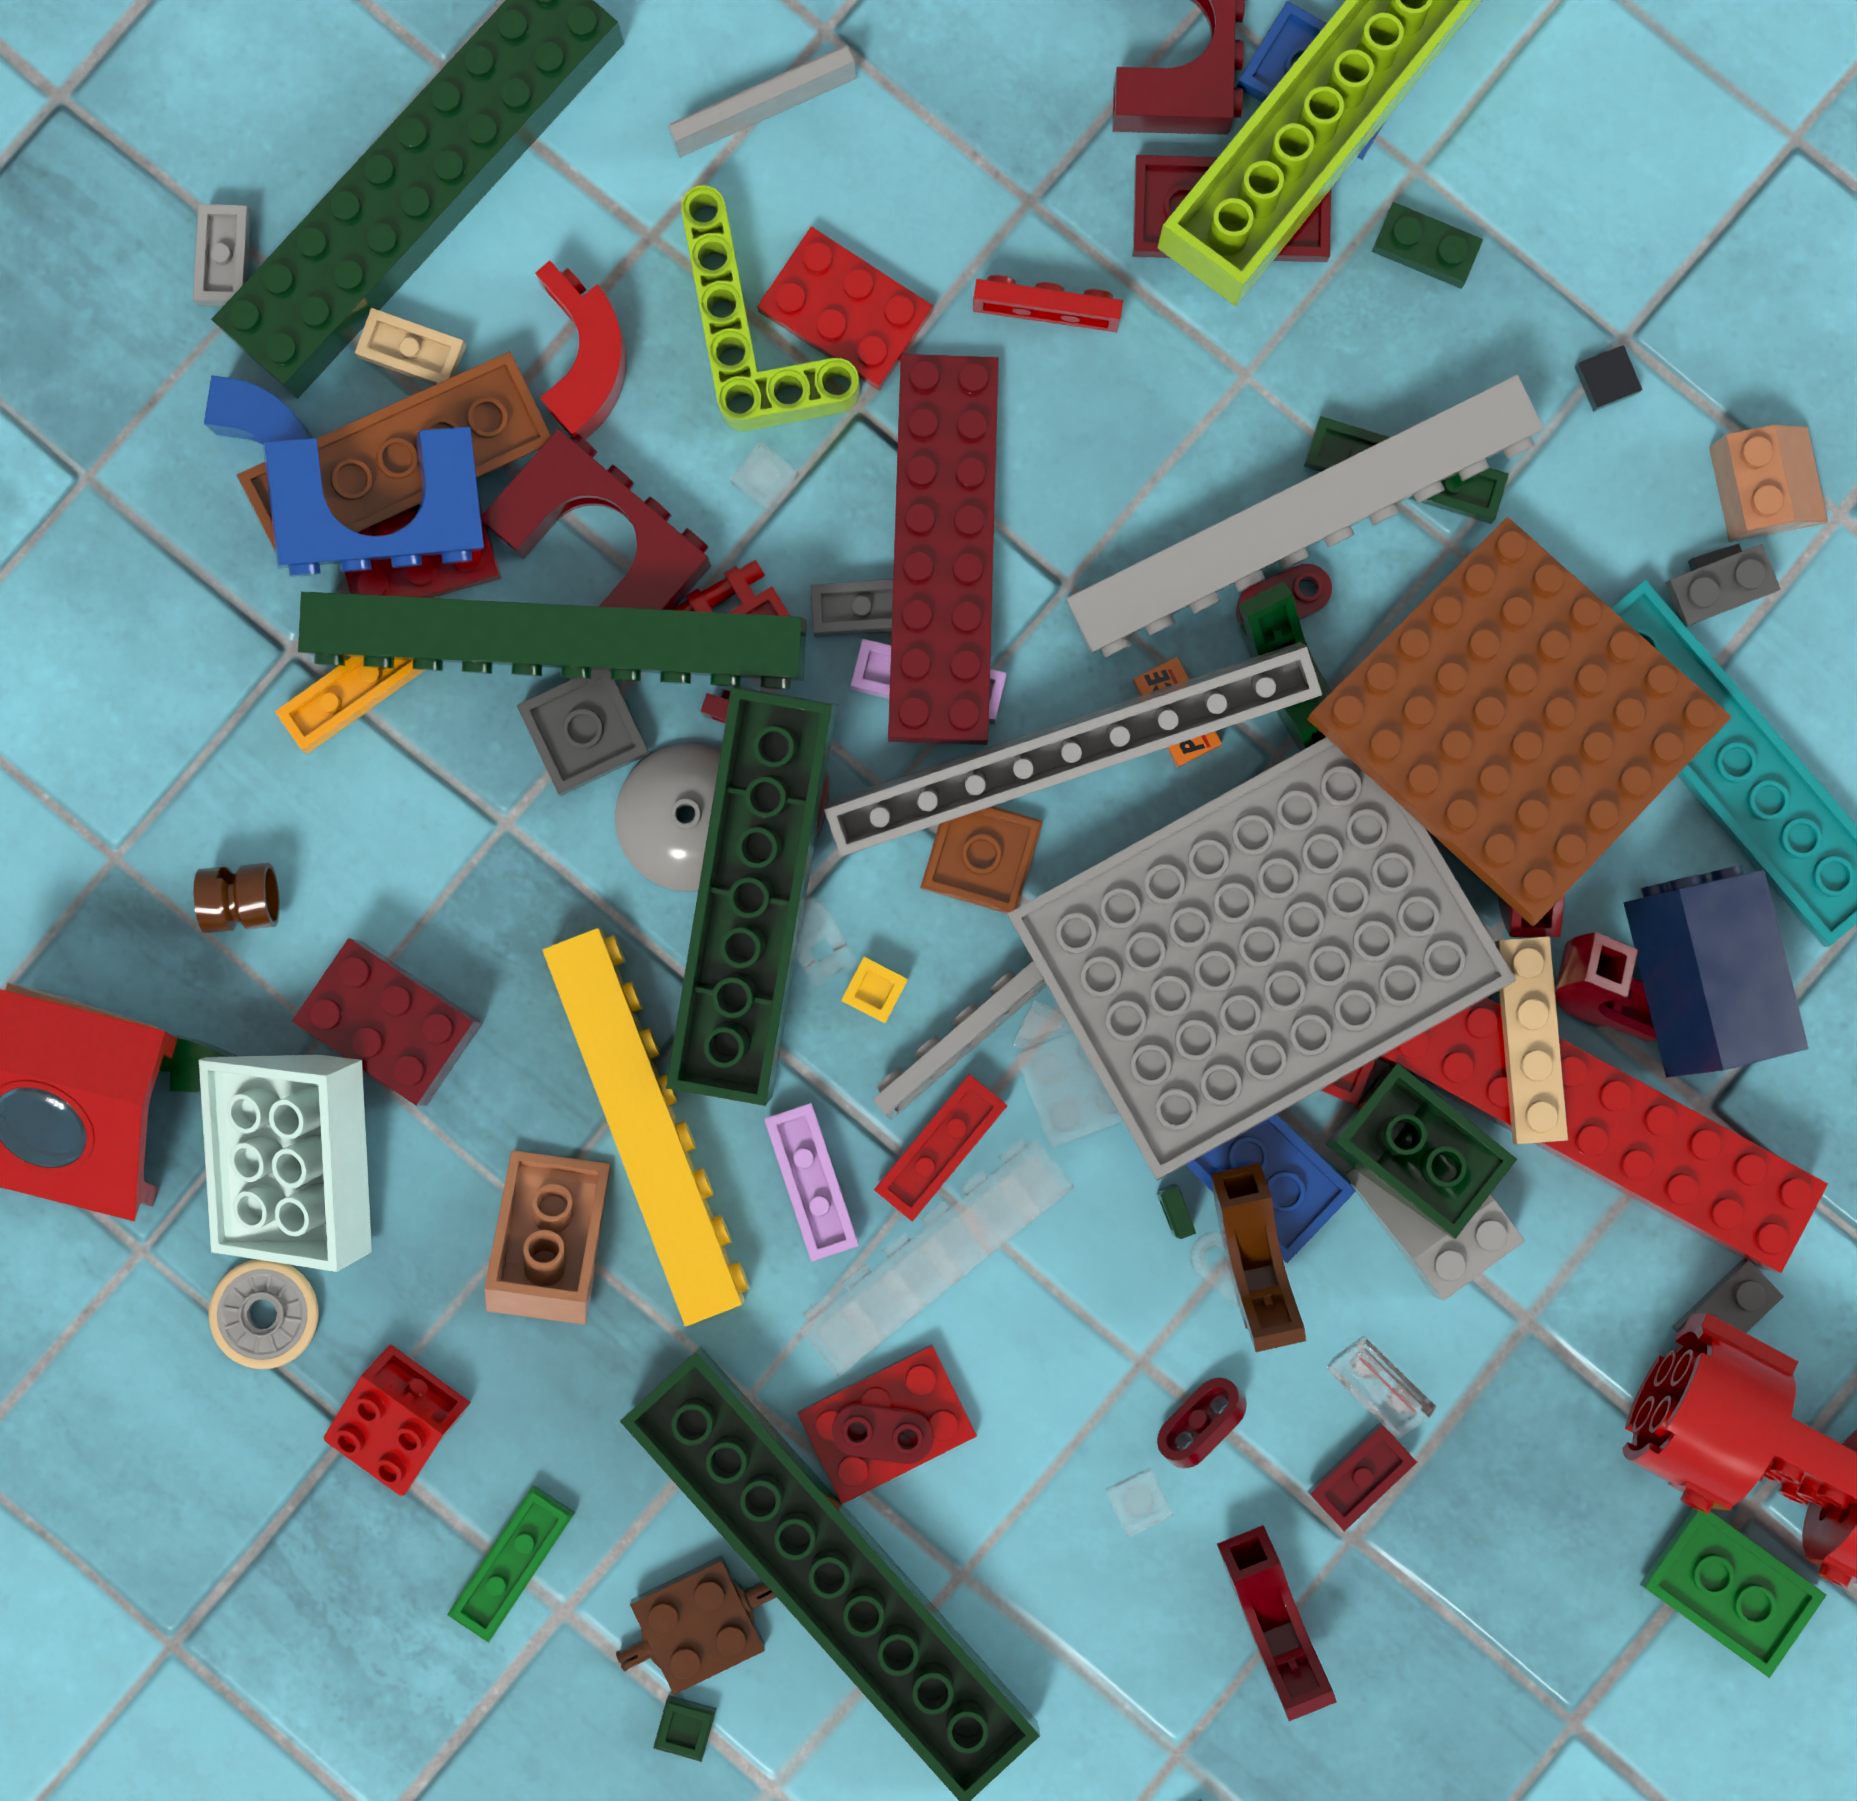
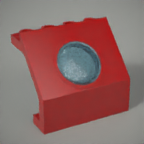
[0,989,177,1222]

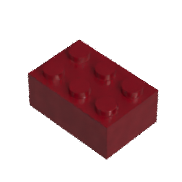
[291,938,483,1106]

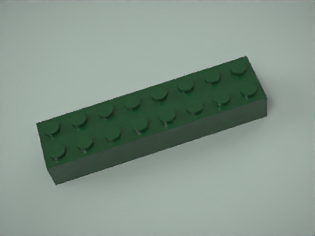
[666,687,838,1106]

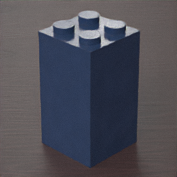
[1623,865,1809,1078]

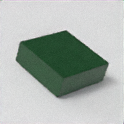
[1157,1184,1196,1239]
[653,1695,717,1762]

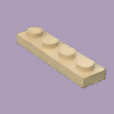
[1495,937,1568,1144]

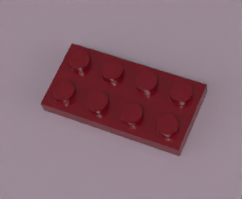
[1132,155,1331,262]

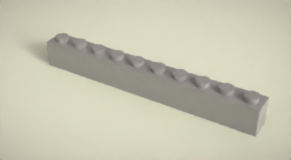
[1065,374,1544,658]
[824,642,1322,857]

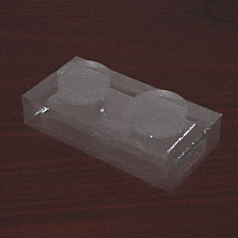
[1326,1335,1436,1439]

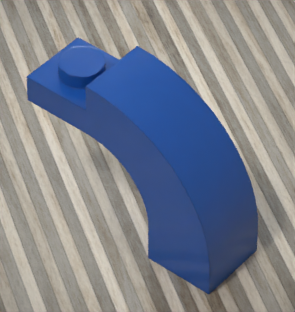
[204,375,313,445]

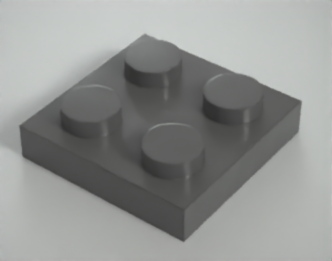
[517,670,650,796]

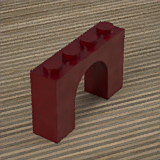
[1112,0,1245,135]
[480,429,712,610]

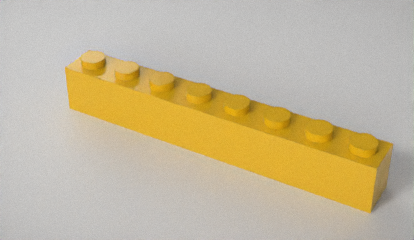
[542,928,749,1327]

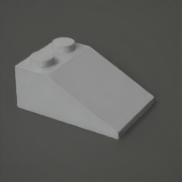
[1344,1168,1525,1301]

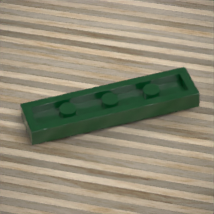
[1304,416,1509,524]

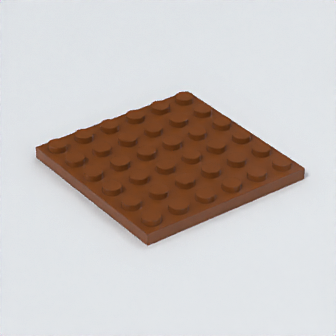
[1307,516,1732,926]

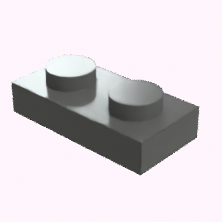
[1665,544,1781,627]
[811,579,893,637]
[1672,1258,1784,1333]

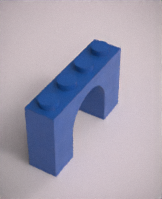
[263,427,484,577]

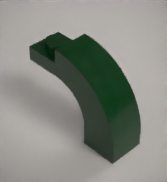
[1239,582,1332,751]

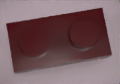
[1307,1423,1417,1532]

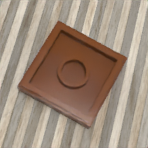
[920,806,1043,914]

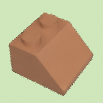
[1709,425,1828,542]

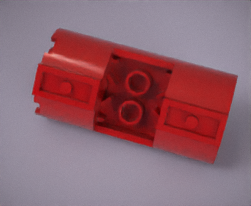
[1622,1313,1857,1588]

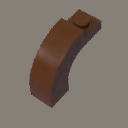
[1210,1162,1306,1352]

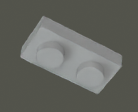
[193,204,252,306]

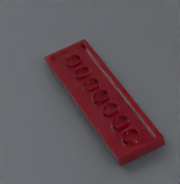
[888,354,999,745]

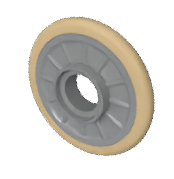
[209,1259,319,1369]

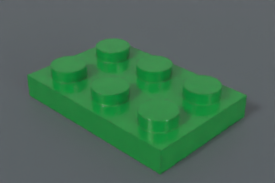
[1640,1508,1827,1678]

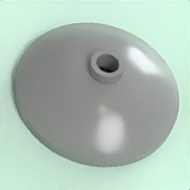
[615,744,721,892]

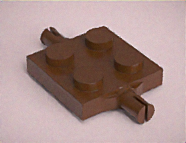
[616,1556,777,1695]

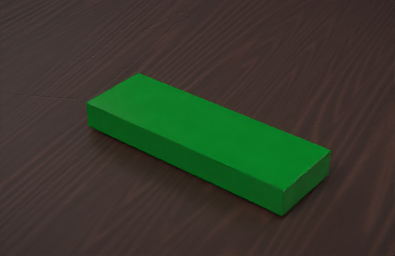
[447,1485,575,1643]

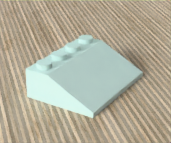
[199,1055,372,1272]

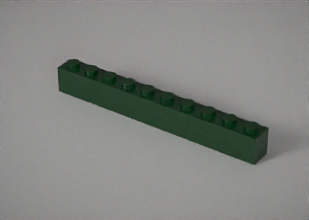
[298,591,807,689]

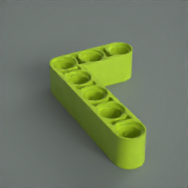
[681,185,860,431]

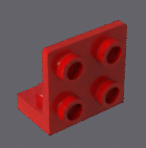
[323,1344,471,1496]

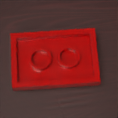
[757,226,933,391]
[344,496,502,598]
[797,1344,977,1504]

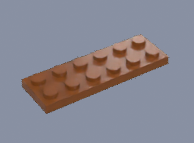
[237,351,551,554]

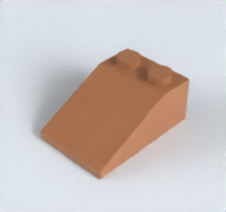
[484,1150,610,1325]

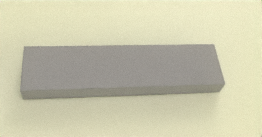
[669,45,856,158]

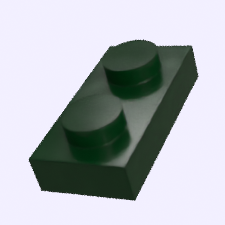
[1372,202,1483,289]

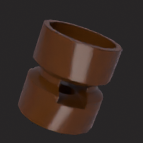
[193,863,280,933]

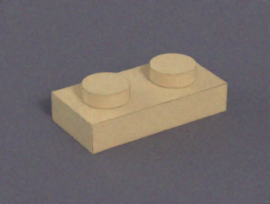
[354,308,467,385]

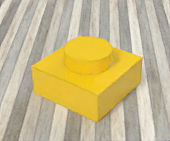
[841,957,908,1024]

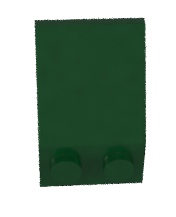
[1325,1063,1517,1239]

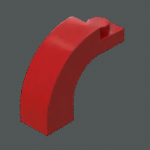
[535,260,627,440]

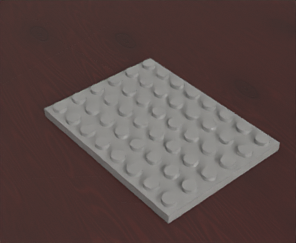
[1007,737,1516,1181]

